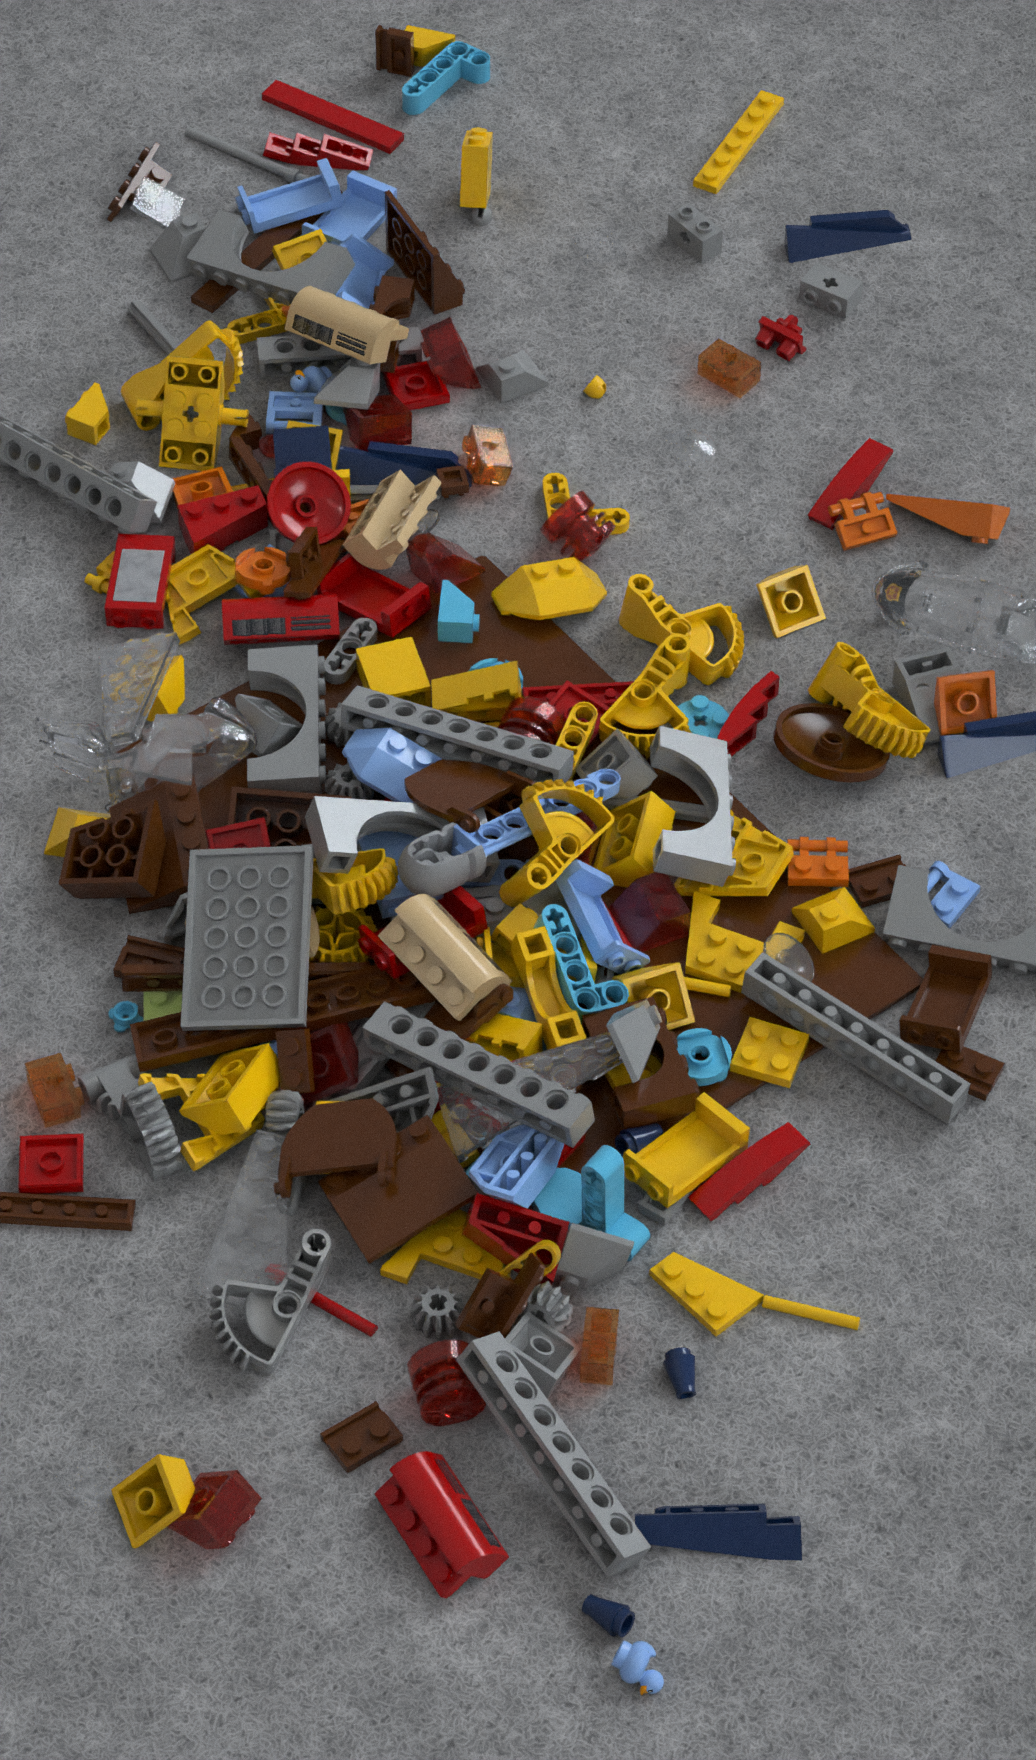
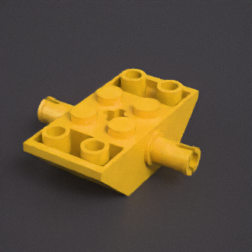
[136,355,249,471]

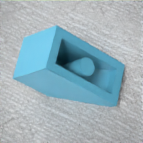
[438,580,480,643]

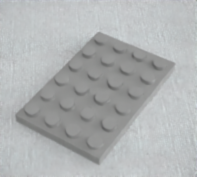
[181,845,314,1031]

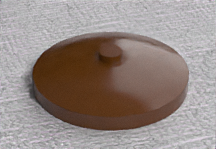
[773,703,890,783]

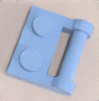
[266,391,324,434]
[927,861,980,928]

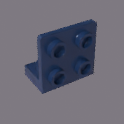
[273,425,332,478]

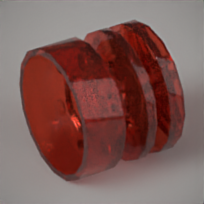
[540,491,616,561]
[497,696,564,745]
[407,1340,487,1426]

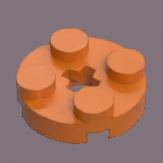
[235,547,292,595]

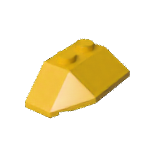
[491,557,607,620]

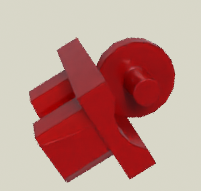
[755,315,807,361]

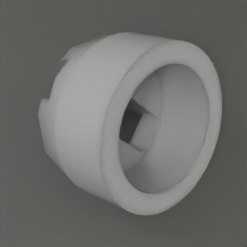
[471,206,492,226]

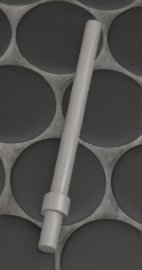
[185,126,309,183]

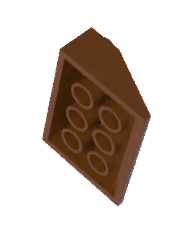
[385,190,465,315]
[109,775,209,914]
[227,786,352,847]
[317,1115,478,1264]

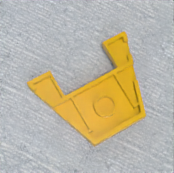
[166,544,265,645]
[673,810,794,896]
[685,891,805,993]
[138,1073,265,1171]
[380,1209,504,1285]

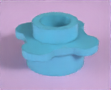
[108,1001,144,1032]

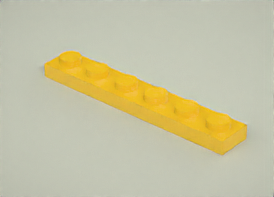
[693,90,784,194]

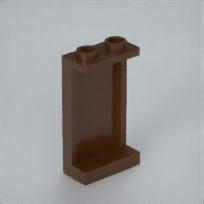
[899,945,992,1052]

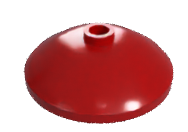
[267,462,351,545]

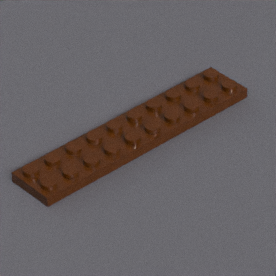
[130,965,437,1072]

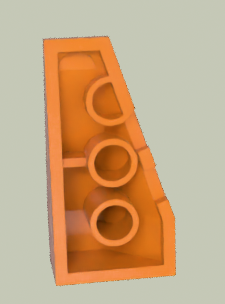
[886,494,1010,544]

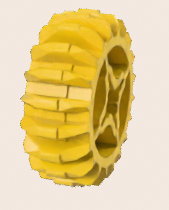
[309,906,377,963]

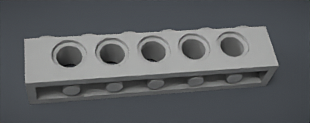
[257,327,422,378]

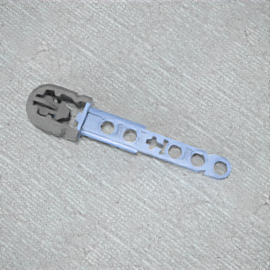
[398,769,621,897]

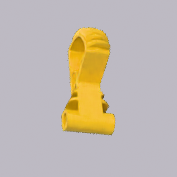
[121,320,244,431]
[619,574,745,685]
[599,633,691,759]
[808,642,930,758]
[499,779,614,907]
[312,848,399,915]

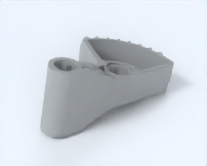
[78,1053,183,1180]
[209,1228,331,1375]

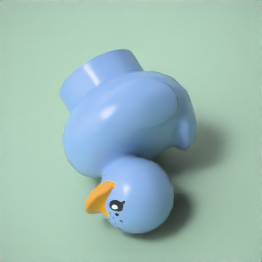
[290,366,332,393]
[611,1640,664,1695]

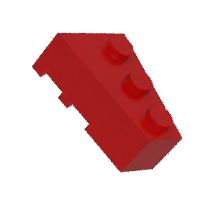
[177,485,268,554]
[462,1193,570,1285]

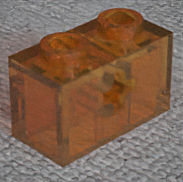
[697,338,762,398]
[462,425,513,486]
[25,1053,85,1128]
[580,1307,619,1385]

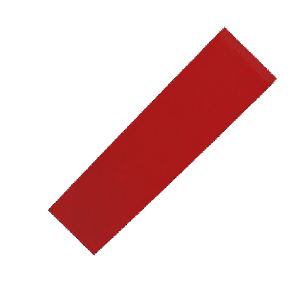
[263,132,373,171]
[808,438,894,530]
[717,671,780,757]
[688,1122,811,1221]

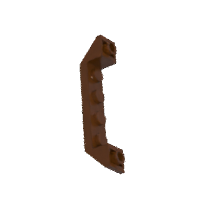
[229,413,309,529]

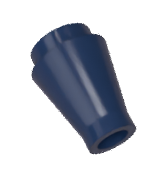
[615,1123,663,1157]
[663,1347,696,1399]
[582,1594,635,1637]

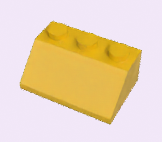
[593,791,676,889]
[179,1043,280,1135]

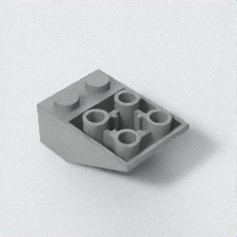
[892,647,963,745]

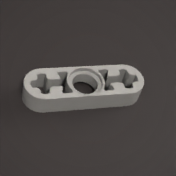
[324,618,377,684]

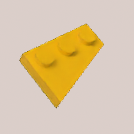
[649,1252,764,1336]

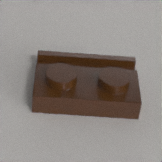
[375,25,414,77]
[849,854,906,908]
[113,935,185,978]
[935,1046,1005,1101]
[320,1401,403,1473]

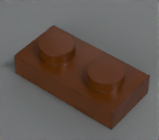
[276,1029,315,1093]

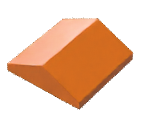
[172,466,233,510]
[934,670,997,735]

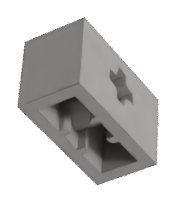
[667,203,723,264]
[799,262,863,319]

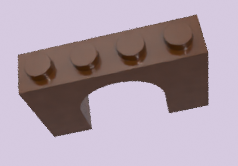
[582,997,700,1129]

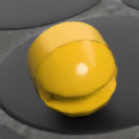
[583,375,607,399]

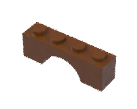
[369,275,415,373]

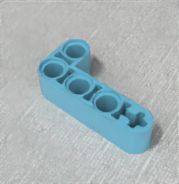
[402,41,490,115]
[534,904,629,1025]
[581,1145,651,1261]

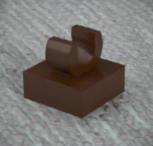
[436,465,469,498]

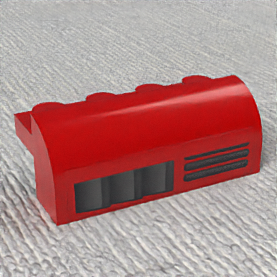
[222,593,340,645]
[374,1451,509,1598]

